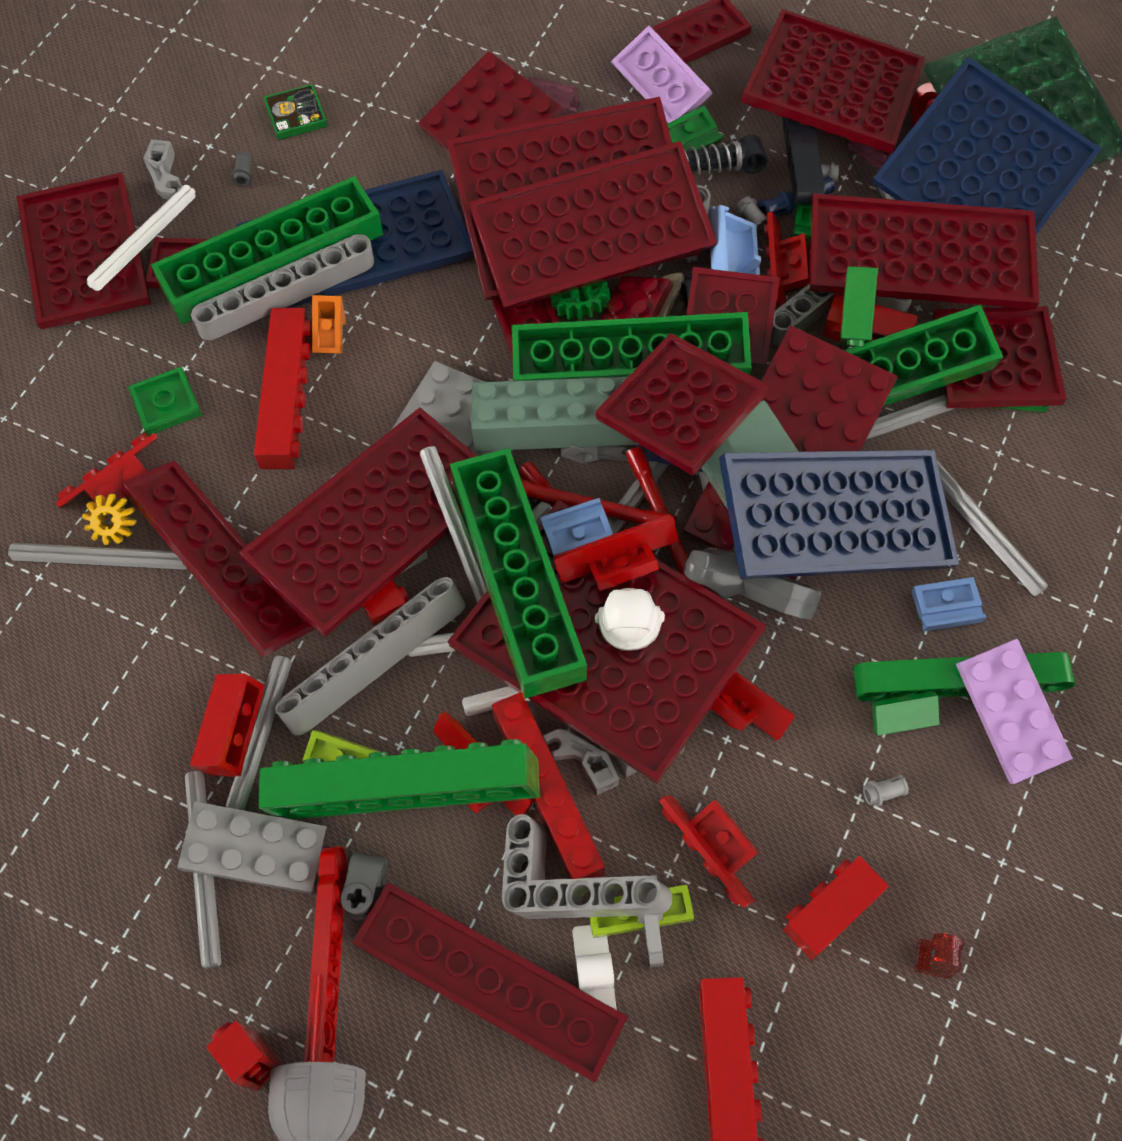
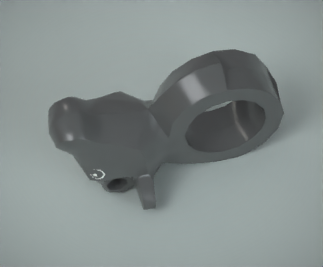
[684,546,822,620]

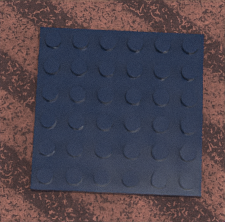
[871,56,1102,235]

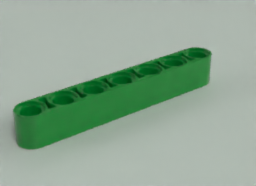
[853,652,1076,702]

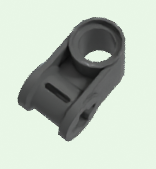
[341,852,388,922]

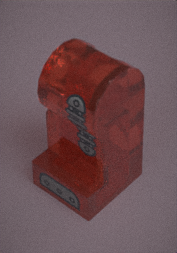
[914,933,965,980]

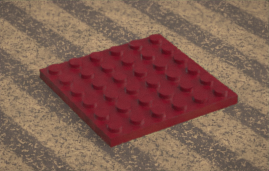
[741,9,925,154]

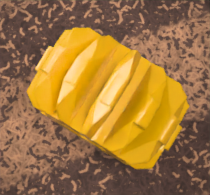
[82,493,137,545]

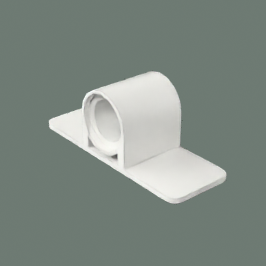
[572,925,617,1010]

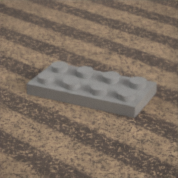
[177,801,327,894]

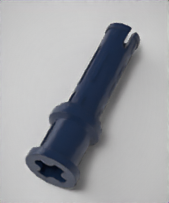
[757,176,835,223]

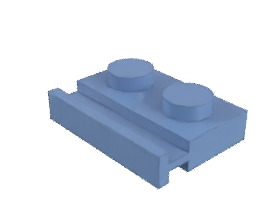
[540,498,613,556]
[911,577,986,632]

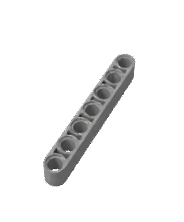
[191,234,374,340]
[275,577,466,736]

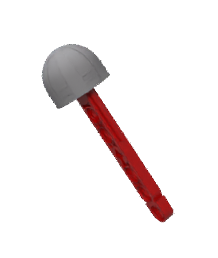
[268,846,366,1141]

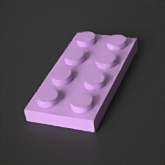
[611,26,713,123]
[956,639,1073,784]

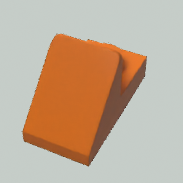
[312,295,346,354]

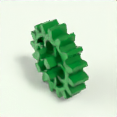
[550,281,610,320]

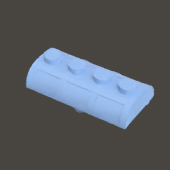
[708,205,761,275]

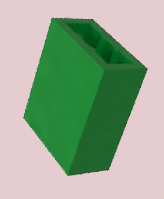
[839,267,878,350]

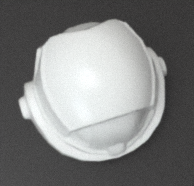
[595,588,665,651]

